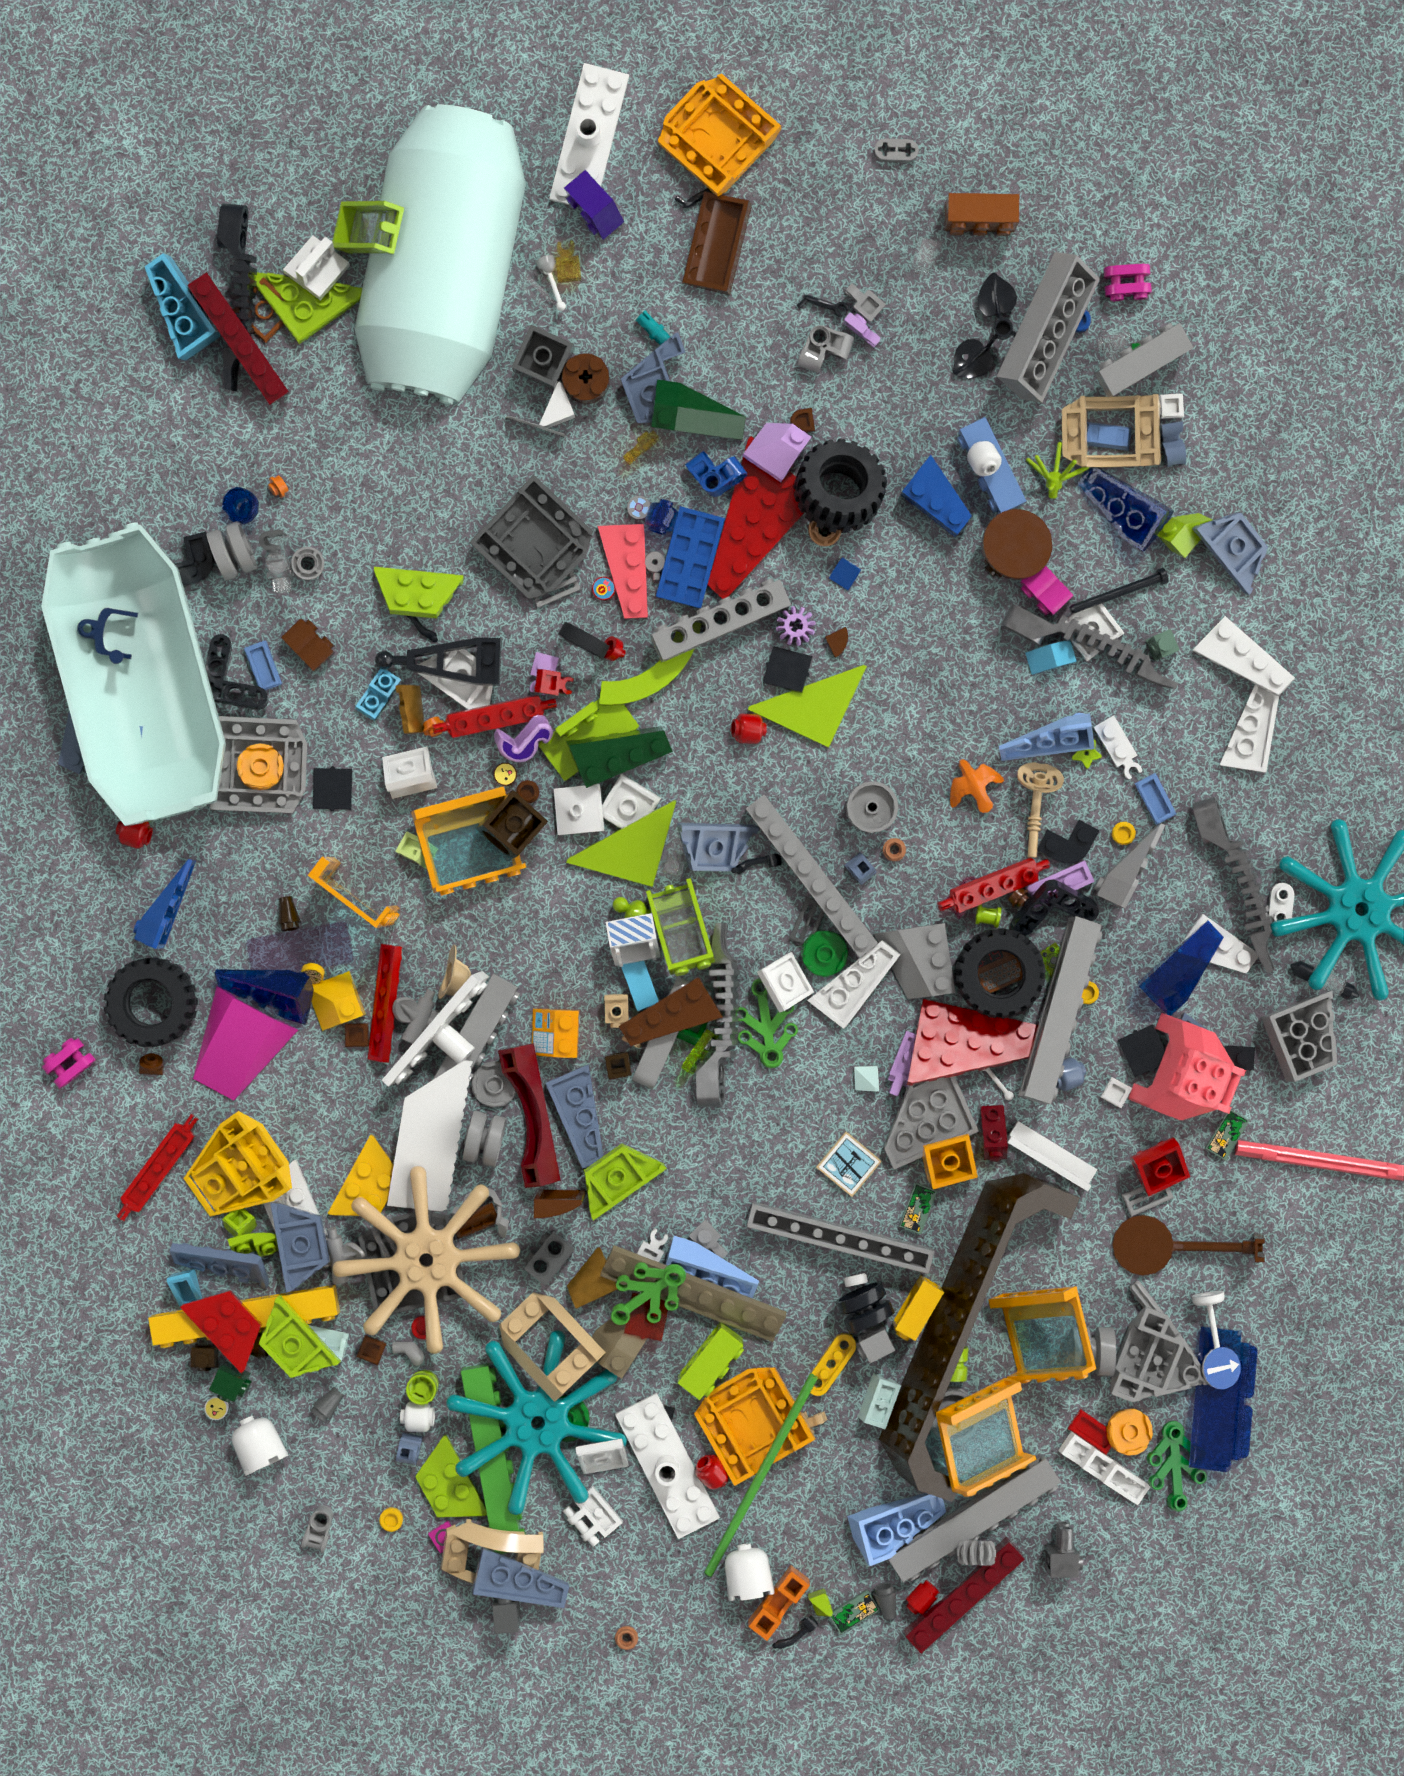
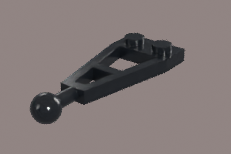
[375,638,502,686]

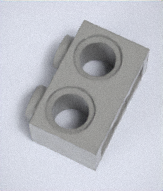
[856,1323,895,1363]

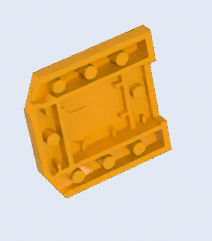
[658,73,782,196]
[694,1367,816,1486]

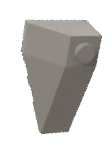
[1093,823,1165,908]

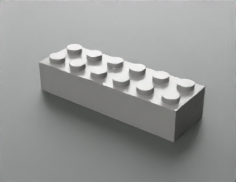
[996,252,1100,403]

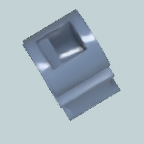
[1160,421,1186,467]
[844,852,877,885]
[396,1433,423,1465]

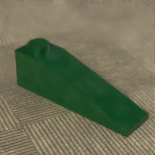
[650,379,746,440]

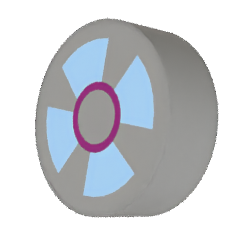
[627,496,651,520]

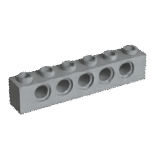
[650,578,791,663]

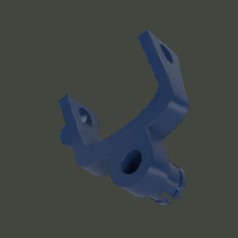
[77,608,138,664]

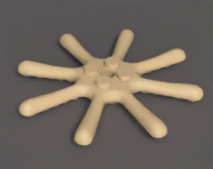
[332,1166,520,1354]

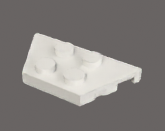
[417,649,493,709]
[264,1159,328,1237]

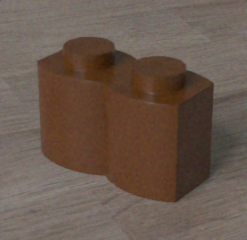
[281,618,335,672]

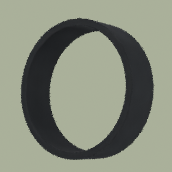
[558,622,610,659]

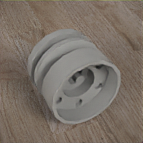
[1068,1326,1116,1377]

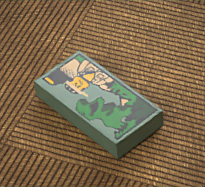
[1205,1110,1249,1161]
[899,1182,937,1234]
[830,1589,880,1634]

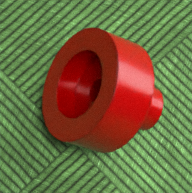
[604,636,626,661]

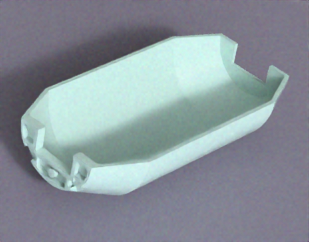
[355,104,526,405]
[41,522,226,826]

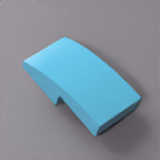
[355,669,401,721]
[621,961,659,1012]

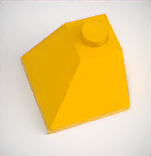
[306,971,366,1031]

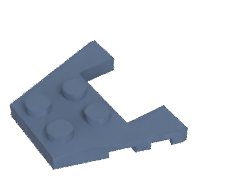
[620,332,685,423]

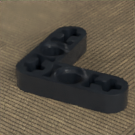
[205,634,269,710]
[1012,879,1099,936]

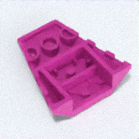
[193,986,298,1101]

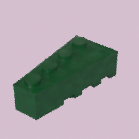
[566,726,673,788]

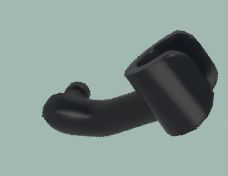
[674,179,715,208]
[797,295,849,317]
[407,616,438,643]
[731,853,782,874]
[772,1615,818,1649]

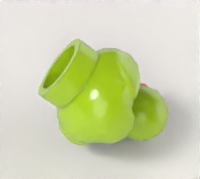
[613,897,652,918]

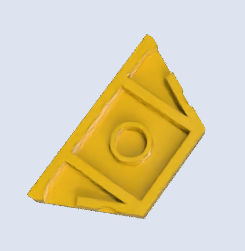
[328,1134,394,1216]

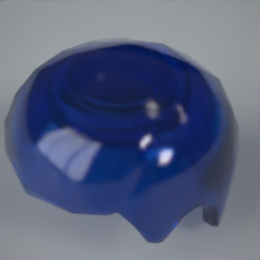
[222,487,259,525]

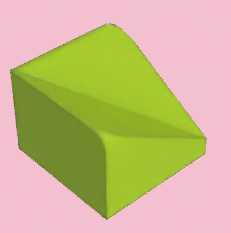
[222,1208,257,1237]
[808,1588,833,1617]

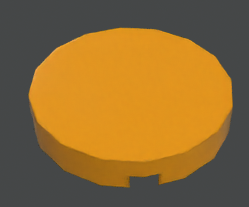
[236,743,284,790]
[1107,1408,1153,1456]

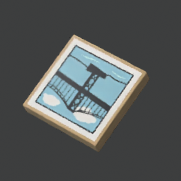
[816,1131,882,1197]

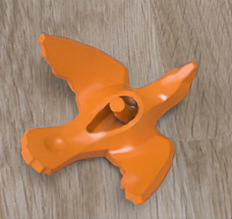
[950,759,1004,813]

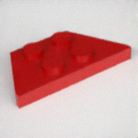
[180,1290,262,1373]

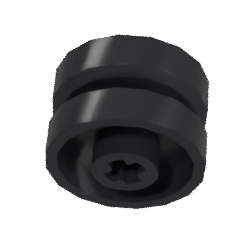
[835,1281,895,1333]

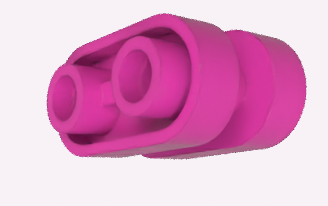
[1103,264,1152,302]
[42,1038,96,1089]

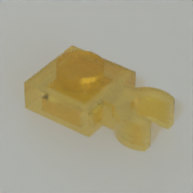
[555,240,581,283]
[623,430,660,465]

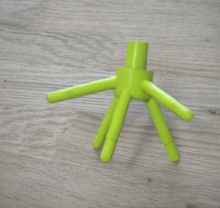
[1026,442,1089,499]

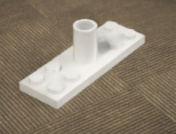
[549,63,629,205]
[382,971,489,1087]
[615,1393,720,1539]

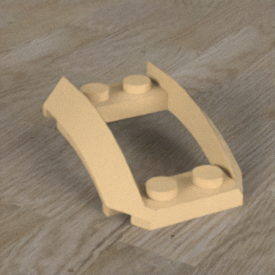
[1062,394,1162,467]
[499,1292,606,1402]
[441,1519,544,1584]

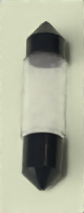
[1290,961,1359,1000]

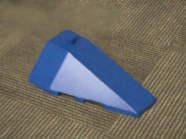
[133,859,196,949]

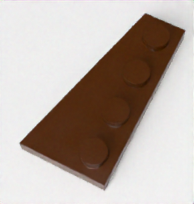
[619,977,723,1046]

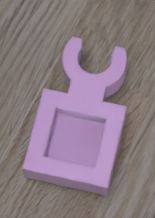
[843,312,881,348]
[530,652,559,695]

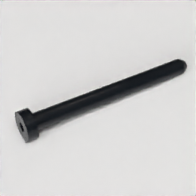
[1069,567,1169,613]

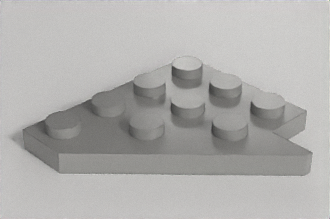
[884,1076,979,1170]

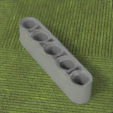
[632,976,690,1090]

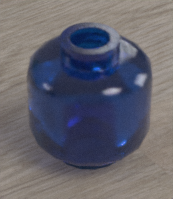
[645,499,678,535]

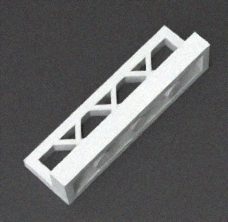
[1007,1121,1097,1191]

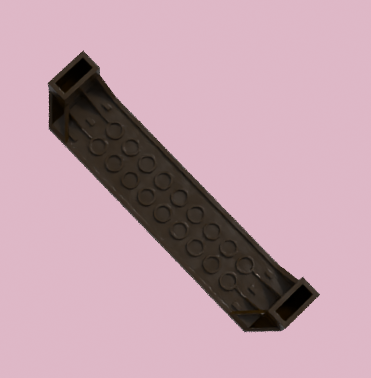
[879,1173,1080,1502]

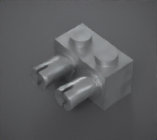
[1045,1521,1083,1578]

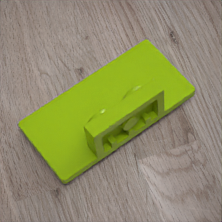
[538,698,639,781]

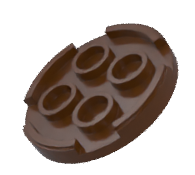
[982,509,1052,580]

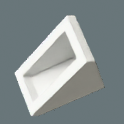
[539,382,575,428]

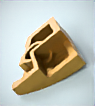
[395,685,424,734]
[567,1247,618,1309]

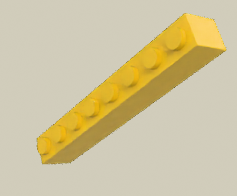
[148,1284,340,1348]

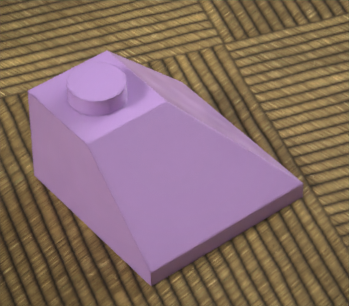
[743,423,811,482]

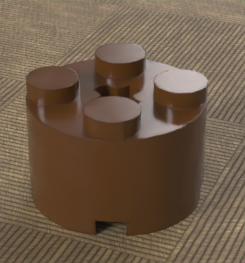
[562,353,610,404]

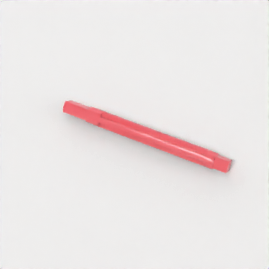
[1235,1140,1404,1181]

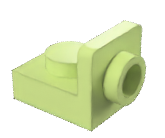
[395,832,438,869]

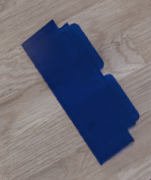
[1189,1326,1258,1472]

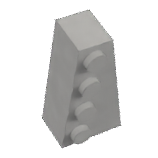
[1094,322,1194,397]

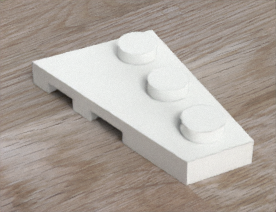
[1175,914,1258,973]

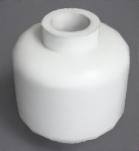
[967,441,1002,476]
[400,1401,435,1432]

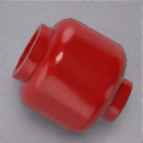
[731,713,767,744]
[116,821,153,849]
[696,1454,729,1489]

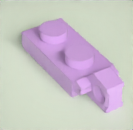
[888,1031,916,1096]

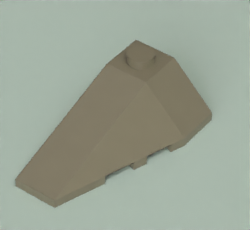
[592,1298,669,1379]

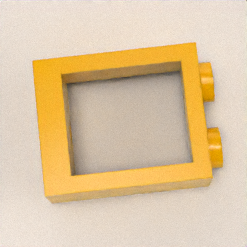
[892,1274,944,1341]

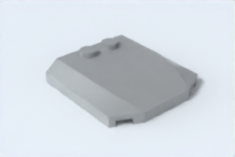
[210,716,307,813]

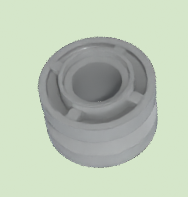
[291,547,324,580]

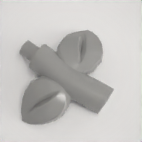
[393,989,454,1044]
[323,1227,365,1284]

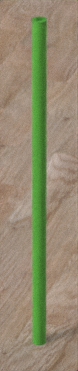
[704,1374,818,1577]

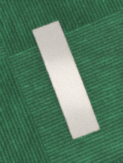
[1058,1431,1150,1505]

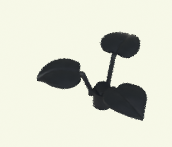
[953,273,1017,378]

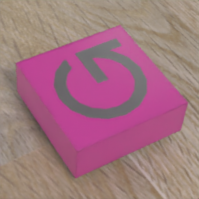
[428,1520,452,1553]

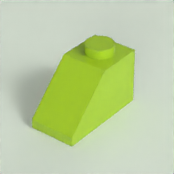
[1157,513,1213,558]

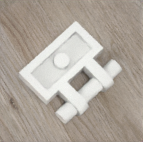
[563,1486,623,1547]

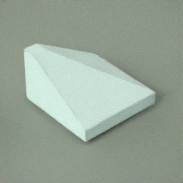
[854,1066,879,1091]

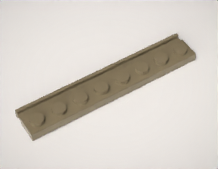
[600,1245,787,1342]

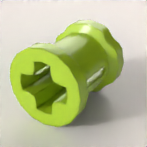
[975,905,1001,928]

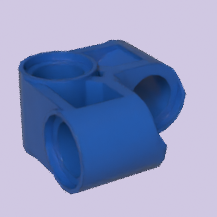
[685,451,747,497]

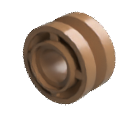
[808,521,841,546]

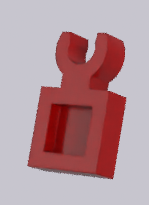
[535,669,573,696]

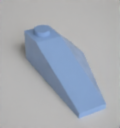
[999,713,1095,761]
[664,1236,759,1298]
[847,1493,946,1566]

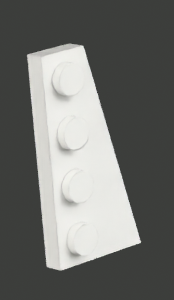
[1193,616,1295,696]
[1219,685,1279,773]
[807,940,901,1029]

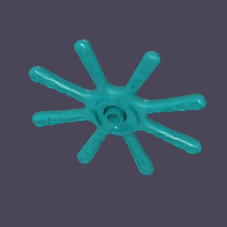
[1271,819,1404,1001]
[446,1330,627,1515]

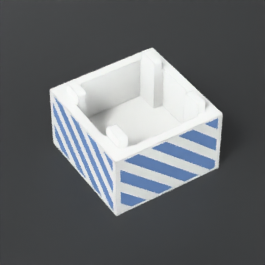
[606,913,661,967]

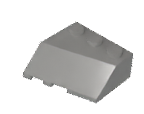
[874,923,956,999]
[1261,991,1337,1082]

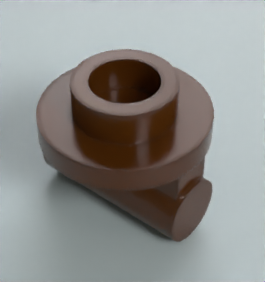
[139,1053,164,1076]

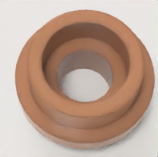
[883,838,906,861]
[615,1626,638,1650]

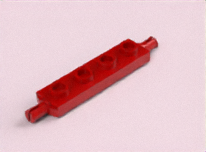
[432,695,557,738]
[937,858,1050,913]
[116,1114,199,1221]

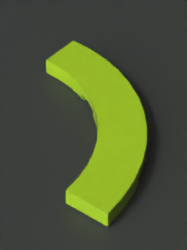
[599,622,701,706]

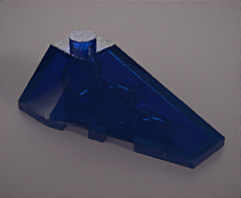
[1078,467,1174,552]
[1138,920,1224,1016]
[214,969,314,1025]

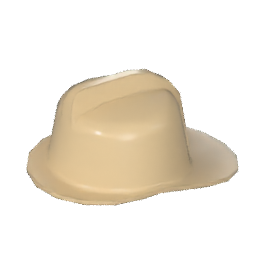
[438,945,471,999]

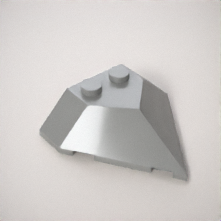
[1110,1306,1208,1402]

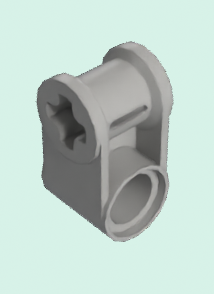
[301,1505,334,1554]

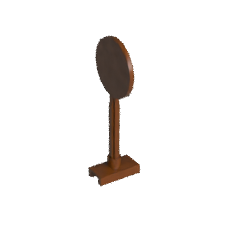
[1113,1215,1265,1276]

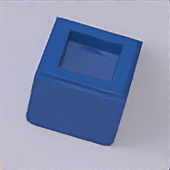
[829,557,861,590]

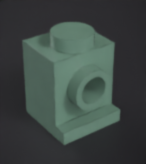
[1145,629,1180,661]

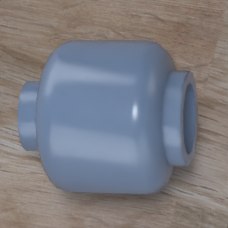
[1056,1057,1086,1091]

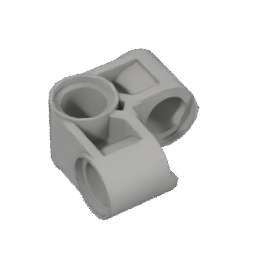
[797,325,855,373]

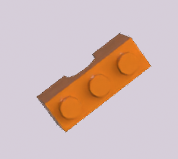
[748,1565,810,1641]

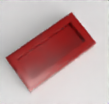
[1067,1408,1111,1455]

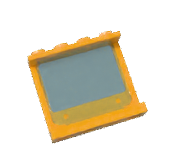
[411,786,526,896]
[307,856,400,928]
[988,1286,1096,1384]
[936,1378,1036,1497]

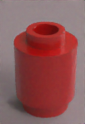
[906,1579,940,1615]

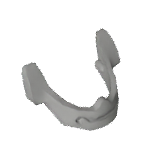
[452,1187,509,1238]

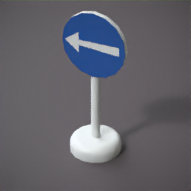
[1192,1291,1241,1389]

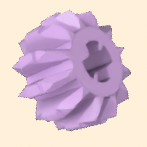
[776,606,816,646]

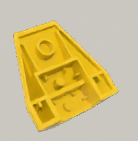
[183,1111,292,1216]

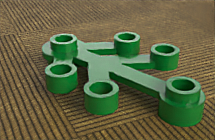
[1146,1421,1207,1512]

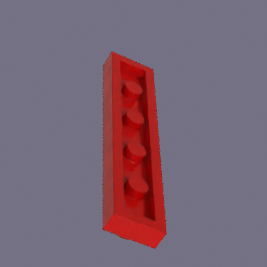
[368,944,402,1063]

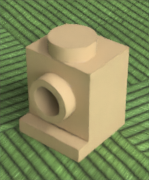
[604,994,629,1028]

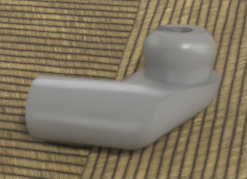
[392,1342,424,1366]

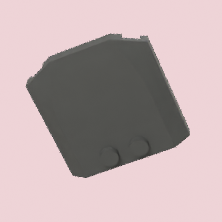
[469,474,593,599]
[358,1211,465,1315]

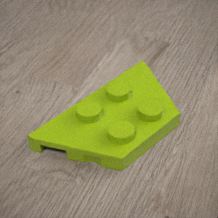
[374,567,464,619]
[584,1143,667,1221]
[259,1295,341,1378]
[415,1434,487,1517]

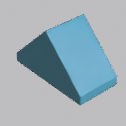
[1025,639,1077,675]
[167,1269,202,1307]

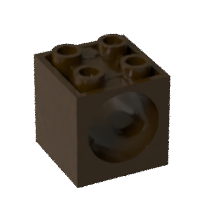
[475,790,548,860]

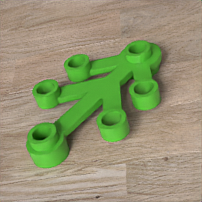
[736,978,798,1068]
[611,1262,686,1325]

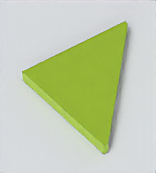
[254,272,362,344]
[748,665,867,748]
[566,800,677,887]

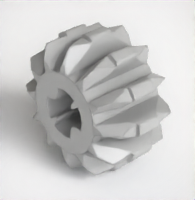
[957,1540,996,1565]

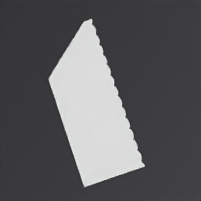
[387,1060,473,1212]

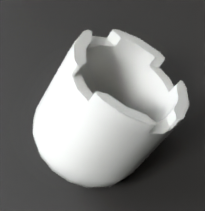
[231,1415,289,1476]
[725,1543,775,1601]

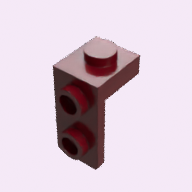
[981,1105,1008,1162]

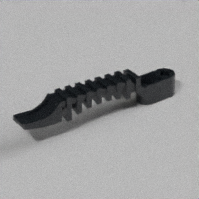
[217,203,257,392]

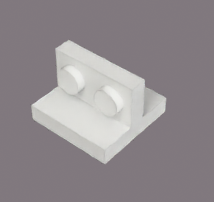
[283,235,350,300]
[382,746,437,799]

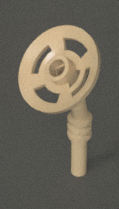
[1017,762,1064,858]

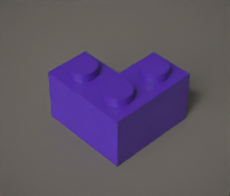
[564,170,624,240]

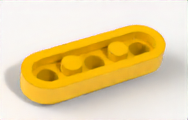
[806,1333,856,1396]

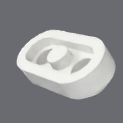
[1268,883,1294,922]

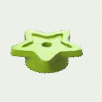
[1072,740,1102,769]

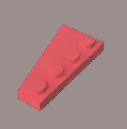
[598,524,648,619]

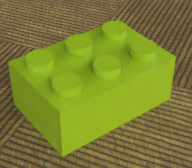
[677,1322,744,1400]

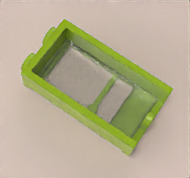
[332,201,404,254]
[646,878,715,976]

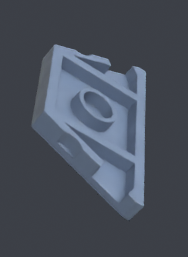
[1192,512,1268,595]
[677,823,759,871]
[270,1202,330,1293]

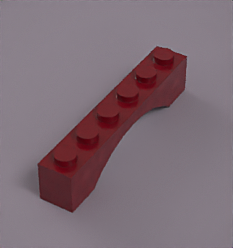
[187,272,289,405]
[498,1043,561,1188]
[904,1536,1025,1654]

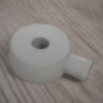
[645,551,666,581]

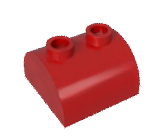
[1130,1137,1190,1197]

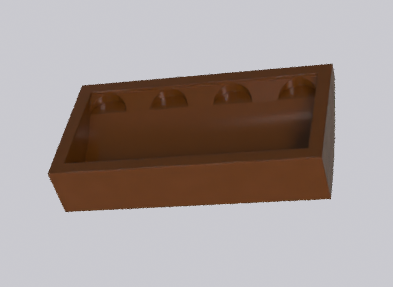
[682,192,752,296]
[534,1189,585,1218]

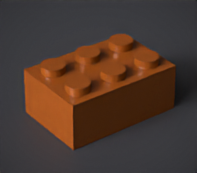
[944,193,1020,236]

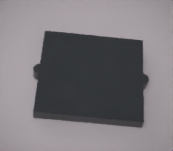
[763,646,813,693]
[313,766,352,812]
[1118,1024,1165,1077]

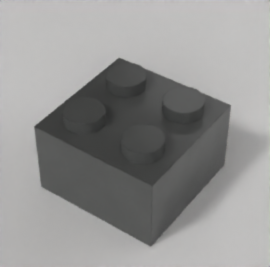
[512,325,575,390]

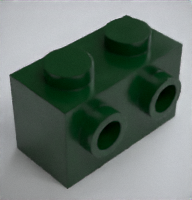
[209,1362,252,1403]

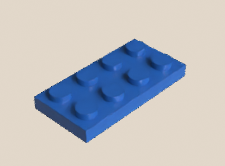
[656,506,725,609]

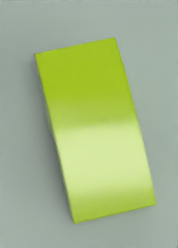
[227,1233,279,1257]

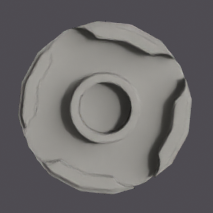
[471,1061,517,1108]

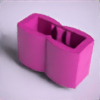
[1020,565,1074,616]

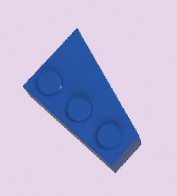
[900,455,972,537]

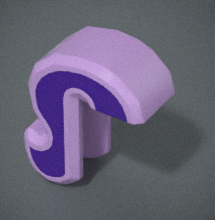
[494,715,553,763]

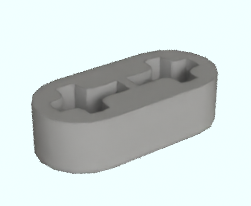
[874,139,919,163]

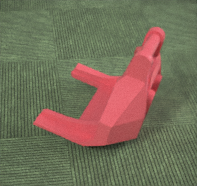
[1128,1013,1246,1120]

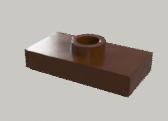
[449,1203,498,1239]

